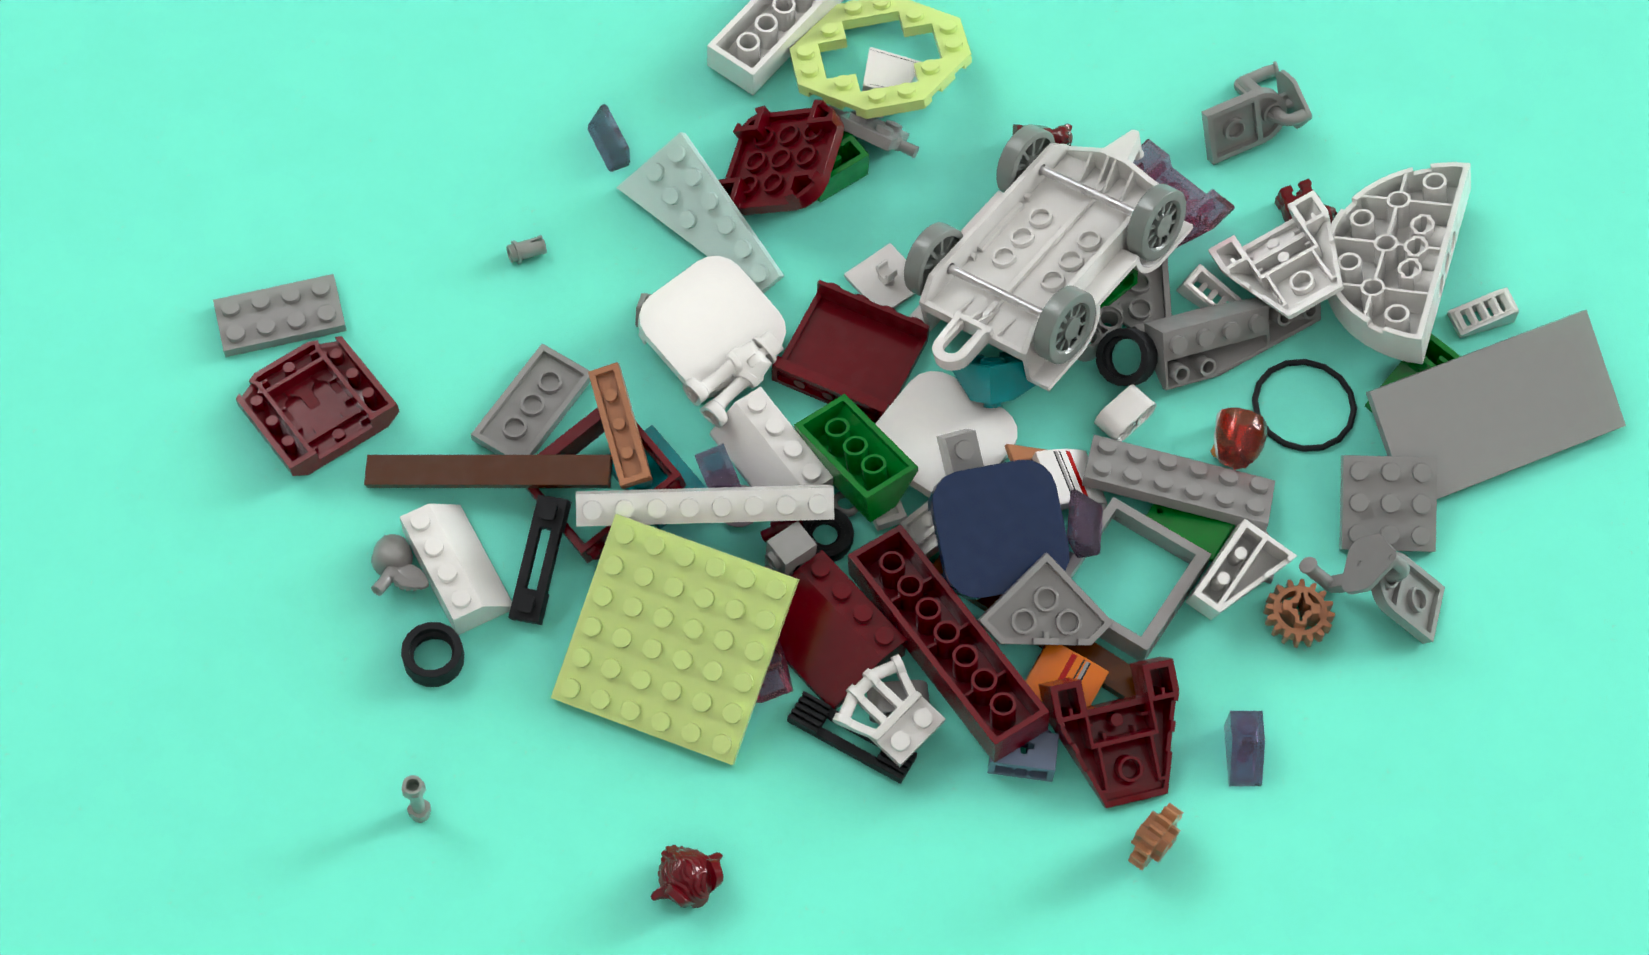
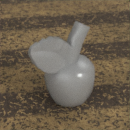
[371,534,429,596]

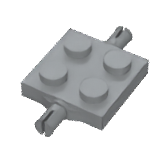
[830,105,919,158]

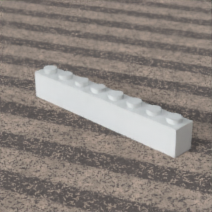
[576,485,834,527]

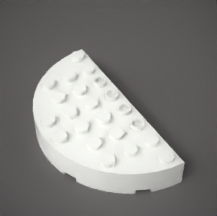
[1328,162,1471,365]

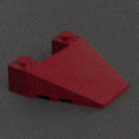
[1038,656,1179,808]

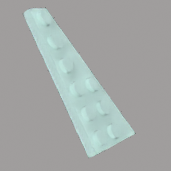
[616,132,784,294]

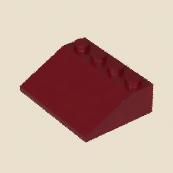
[775,550,907,710]

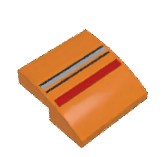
[1025,645,1109,706]

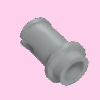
[506,235,547,264]

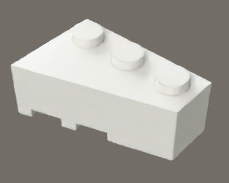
[1185,519,1297,620]

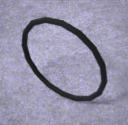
[1252,359,1357,452]

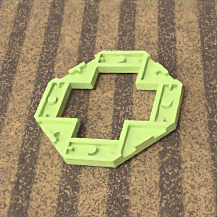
[789,0,972,119]

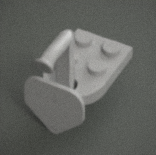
[1201,61,1312,165]
[1299,534,1445,644]

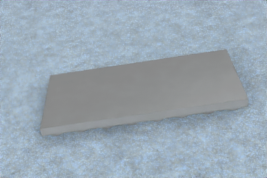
[1366,310,1626,499]

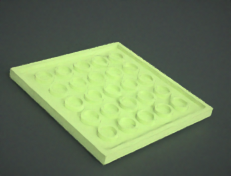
[551,514,799,765]

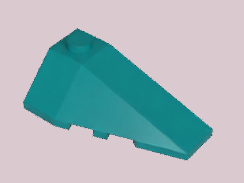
[952,352,1036,408]

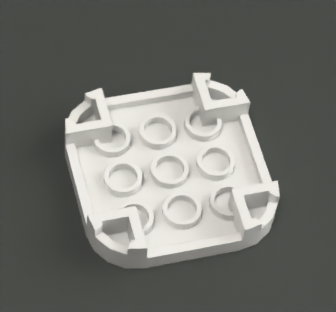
[638,256,786,398]
[876,371,1018,498]

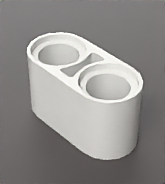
[1094,384,1157,441]

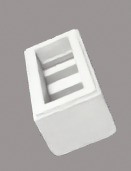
[1176,264,1242,308]
[1447,287,1519,338]

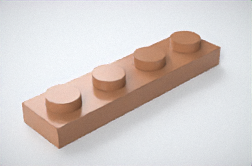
[588,362,653,489]

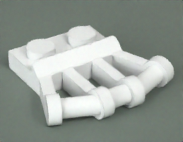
[832,654,946,767]

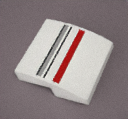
[1032,449,1107,512]

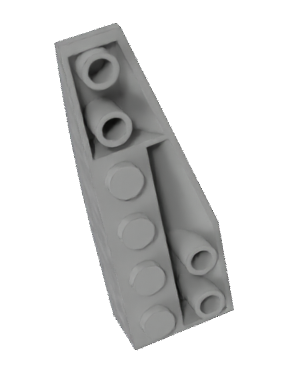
[1144,297,1321,390]

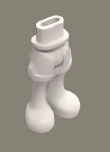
[683,331,784,428]

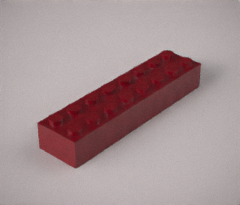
[848,524,1049,763]

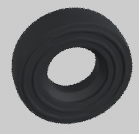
[803,508,854,562]

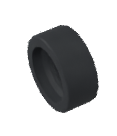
[1096,328,1158,386]
[401,622,465,687]

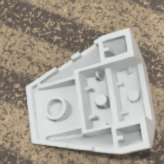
[1208,190,1344,320]

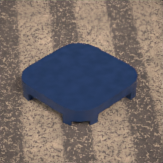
[928,460,1070,600]

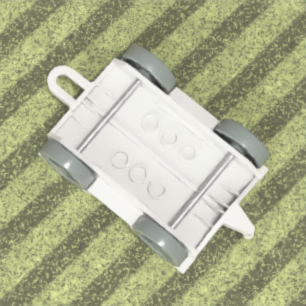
[904,124,1193,391]

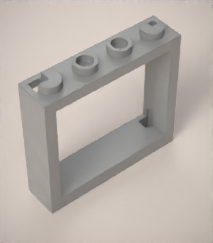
[1065,497,1211,661]

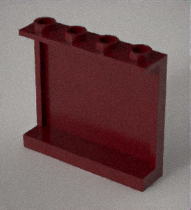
[772,280,930,424]

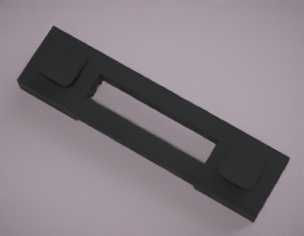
[508,495,572,625]
[787,691,917,784]

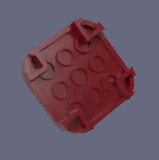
[718,99,844,215]

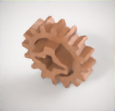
[1263,579,1335,648]
[1128,803,1184,870]

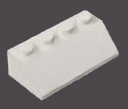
[710,387,833,487]
[400,504,512,635]

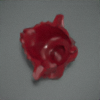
[650,845,724,908]

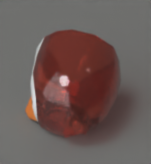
[1210,408,1267,470]

